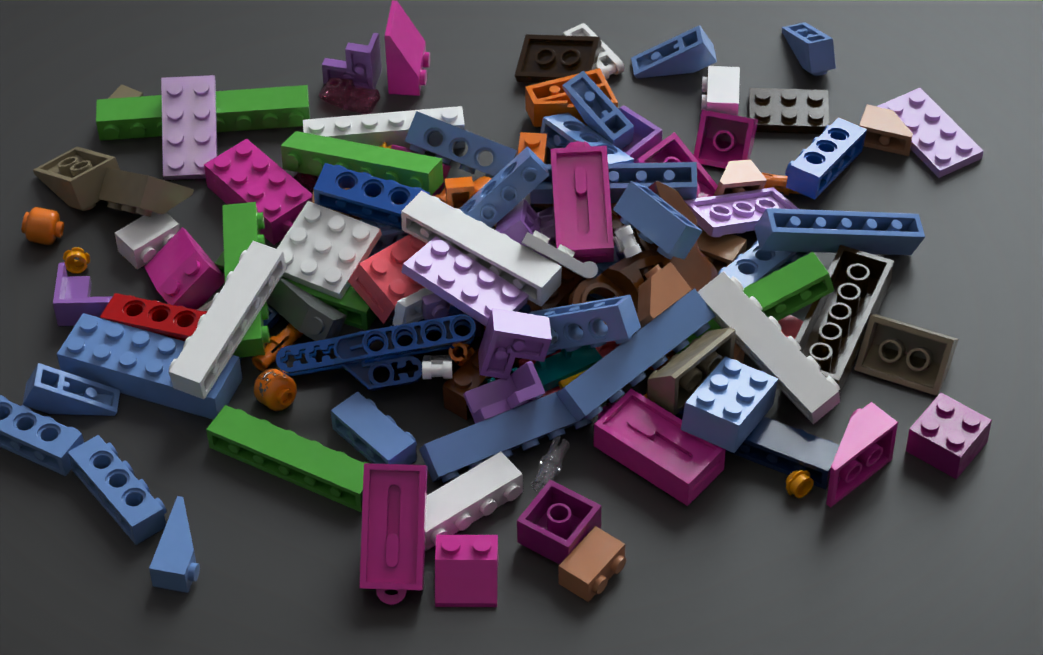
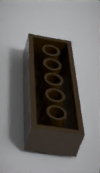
[795,245,894,396]

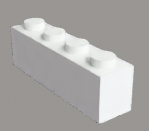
[425,451,523,551]

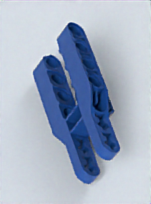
[276,314,476,391]

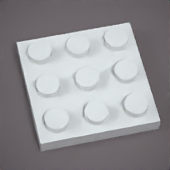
[277,201,382,300]

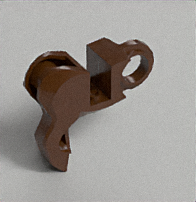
[568,181,718,329]

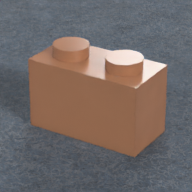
[559,526,626,602]

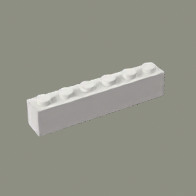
[303,106,465,151]
[401,191,562,306]
[169,241,287,399]
[698,271,840,424]

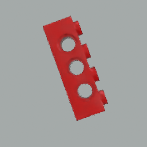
[100,293,207,341]

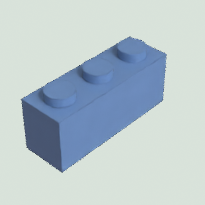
[613,181,702,260]
[331,392,417,465]

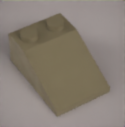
[33,147,120,211]

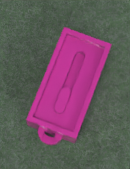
[204,139,313,245]
[551,141,614,265]
[594,389,725,506]
[360,463,428,605]

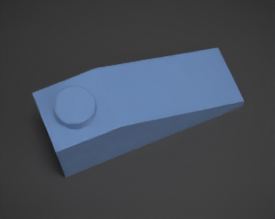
[781,22,836,76]
[631,25,717,79]
[562,71,634,150]
[22,363,120,416]
[149,496,200,593]

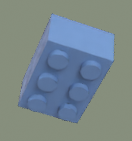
[681,356,778,453]

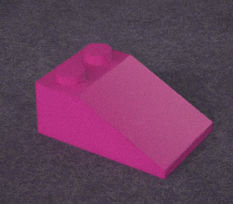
[385,0,430,96]
[634,132,718,198]
[144,227,225,310]
[826,402,898,508]

